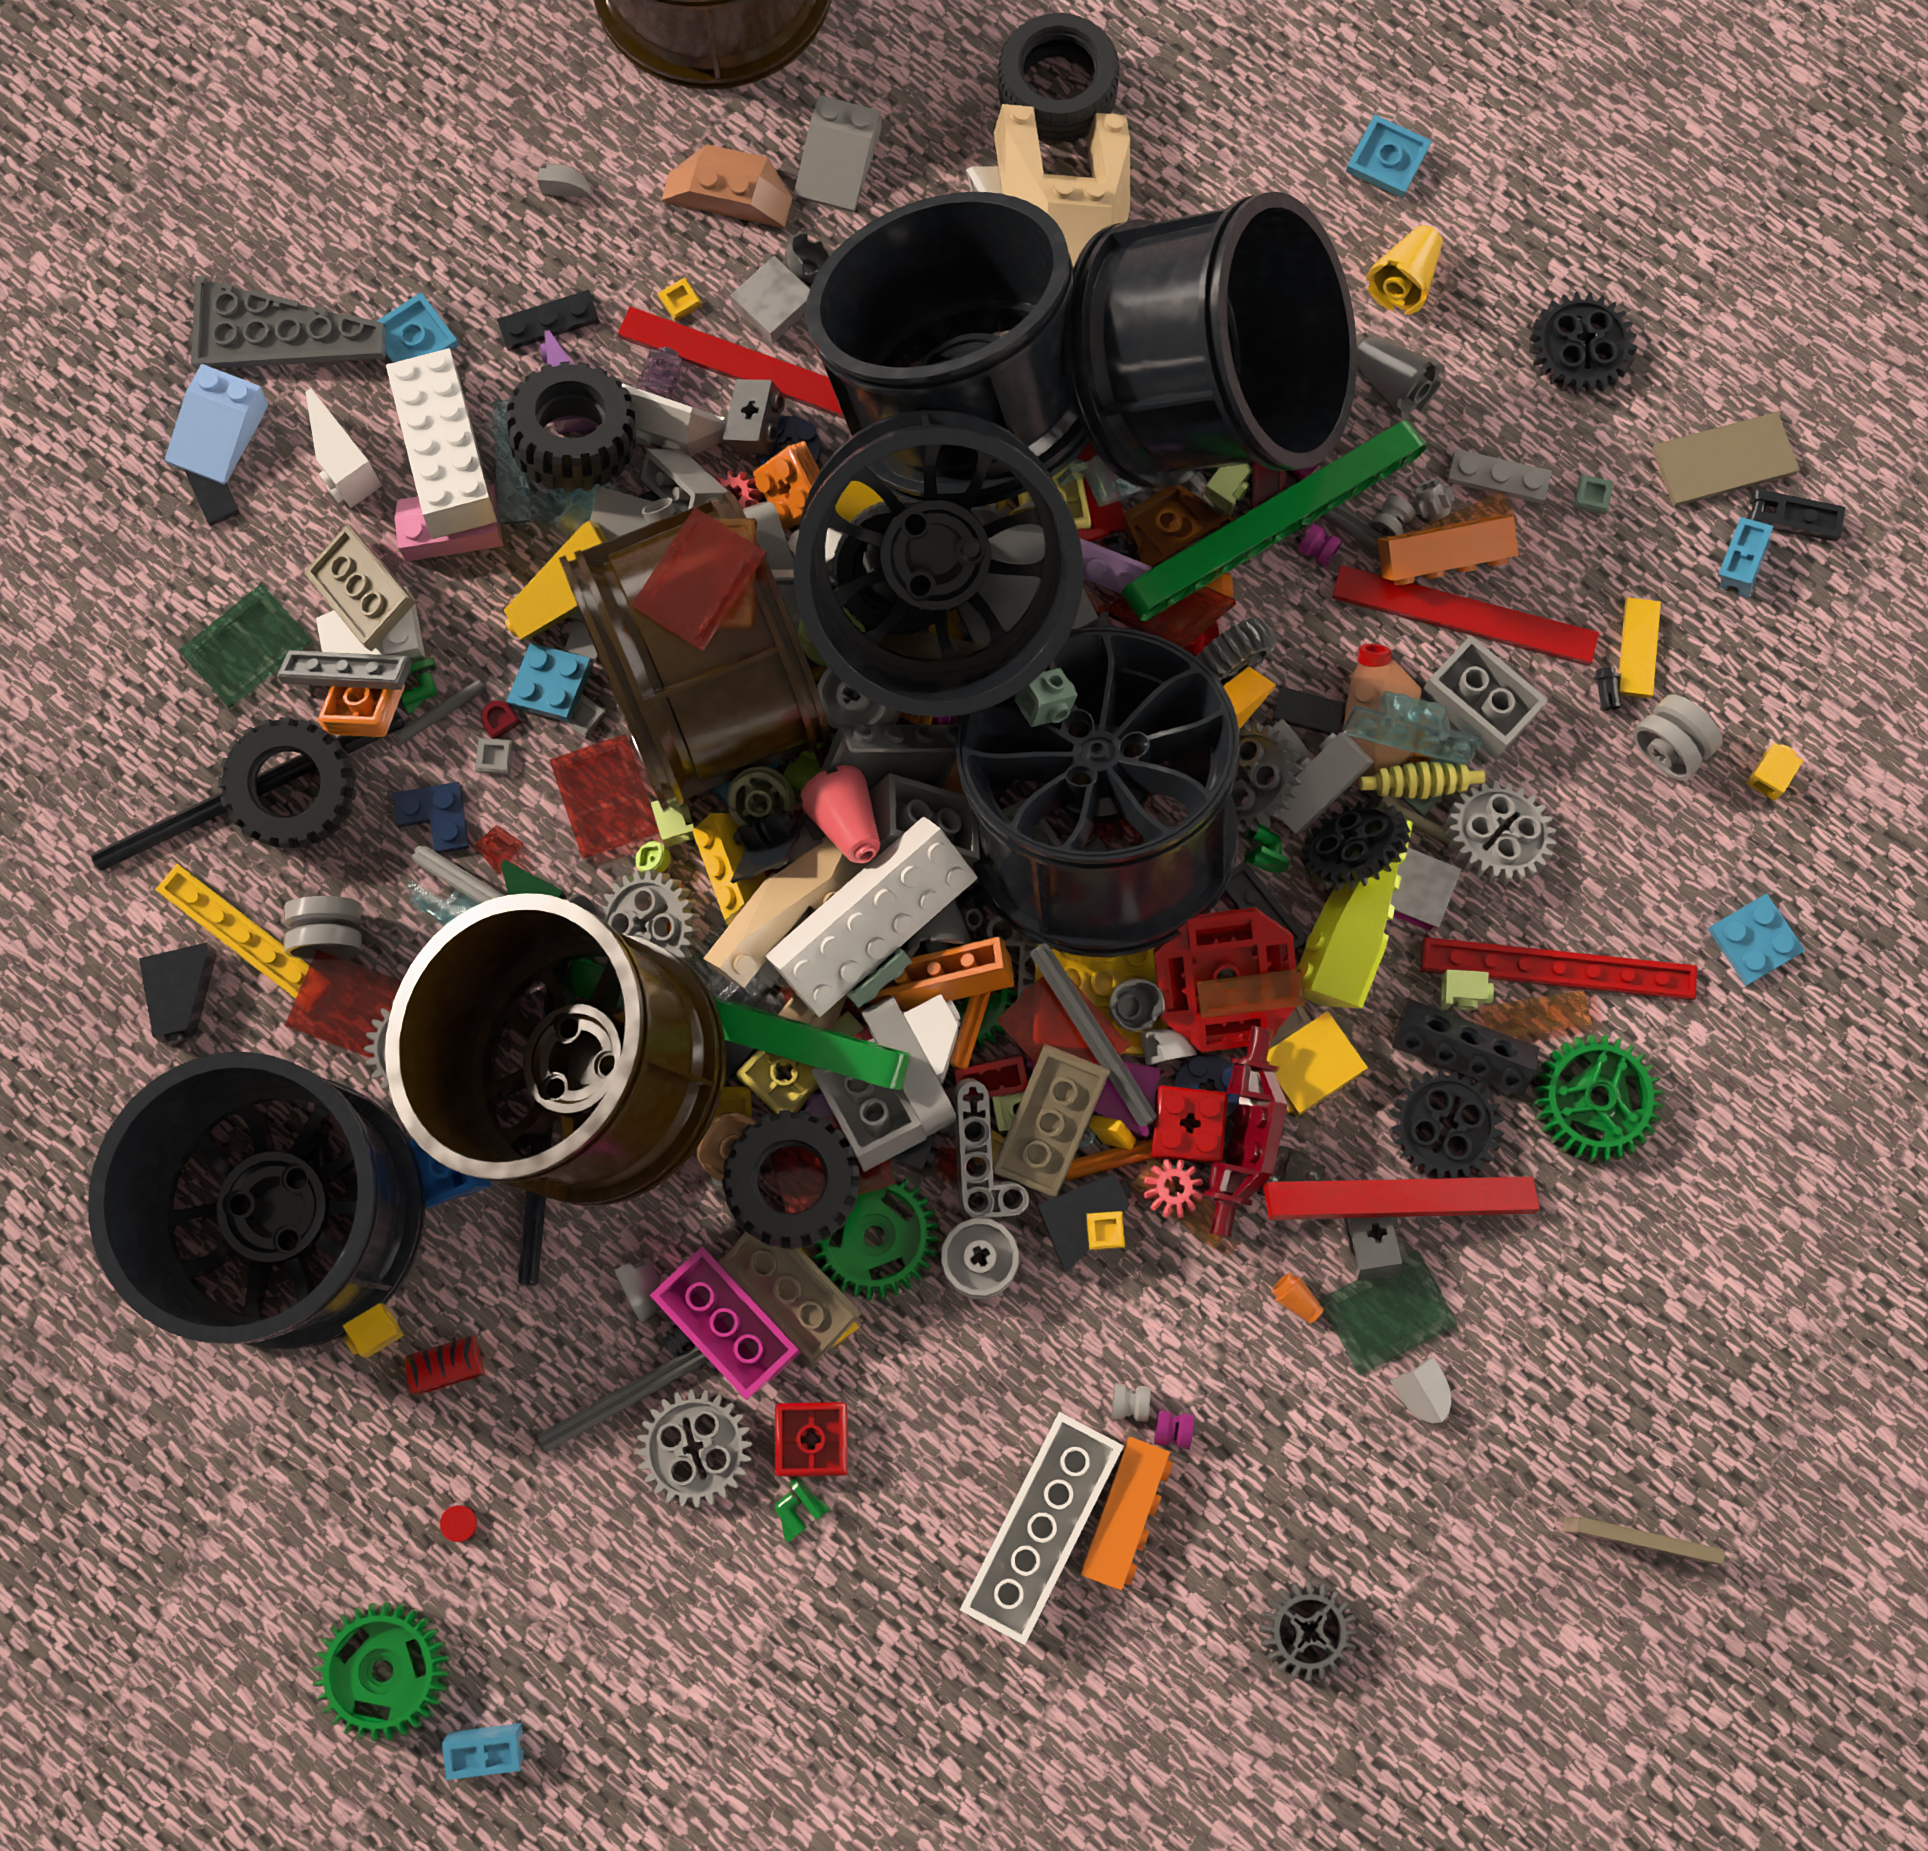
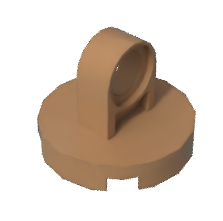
[697,1112,764,1181]

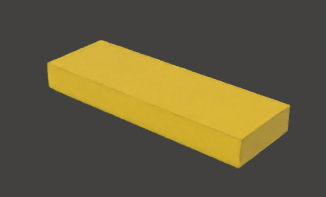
[1618,597,1661,699]

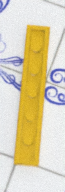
[155,864,334,1012]

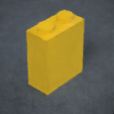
[1257,1011,1368,1118]

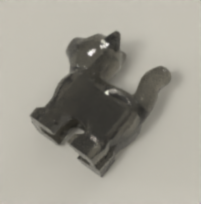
[1257,1145,1326,1198]

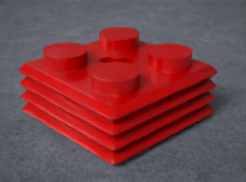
[1151,1086,1228,1163]
[775,1402,848,1477]

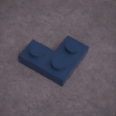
[392,781,470,854]

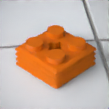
[753,441,820,530]
[317,685,405,737]

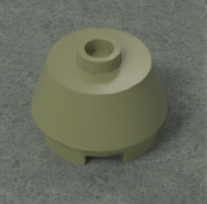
[727,767,795,826]

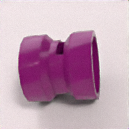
[1297,523,1343,568]
[1154,1409,1194,1450]

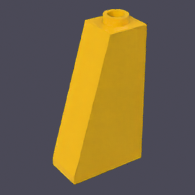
[503,521,607,640]

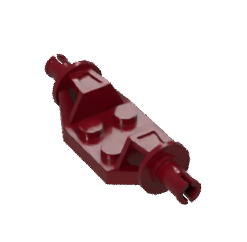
[1203,1026,1287,1238]

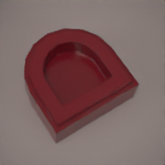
[481,701,521,739]

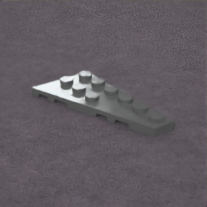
[191,275,386,370]

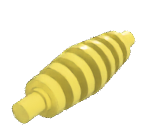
[1359,761,1485,799]

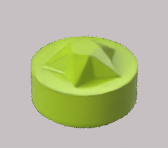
[636,841,671,874]

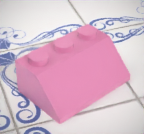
[394,484,504,562]

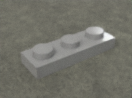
[1447,449,1551,504]

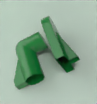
[401,658,437,714]
[1244,823,1289,873]
[775,1476,831,1543]

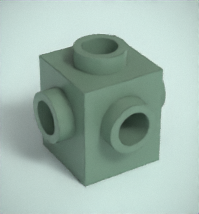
[1014,668,1077,727]

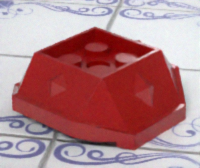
[1153,907,1299,1052]

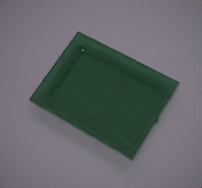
[179,583,312,709]
[1319,1249,1458,1376]

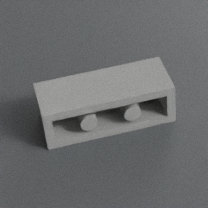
[641,449,728,513]
[1279,733,1374,834]

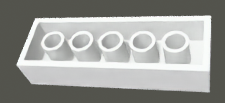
[386,348,497,539]
[765,816,978,1018]
[960,1412,1123,1645]

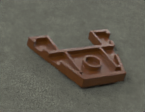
[1122,485,1236,569]

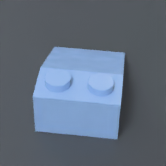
[164,364,269,485]

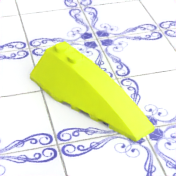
[1296,820,1413,1009]

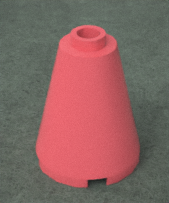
[800,765,880,863]

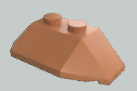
[661,144,792,229]
[1343,660,1422,787]

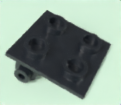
[730,809,806,884]

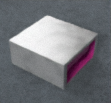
[730,256,810,344]
[1390,848,1462,933]

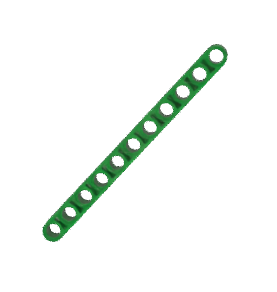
[1121,420,1427,622]
[567,958,911,1090]

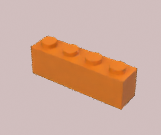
[1377,515,1519,585]
[870,937,1015,1012]
[1079,1436,1173,1591]

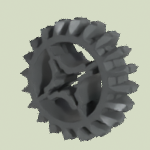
[1196,617,1277,686]
[1259,1581,1358,1682]

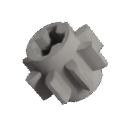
[1411,480,1455,521]

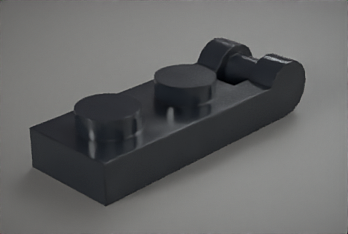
[1747,490,1846,542]

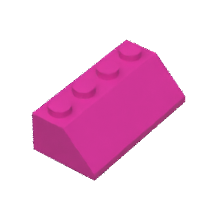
[650,1246,801,1400]

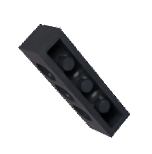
[1392,999,1540,1096]

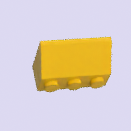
[692,813,767,926]

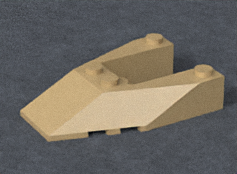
[994,104,1130,267]
[703,836,879,1030]

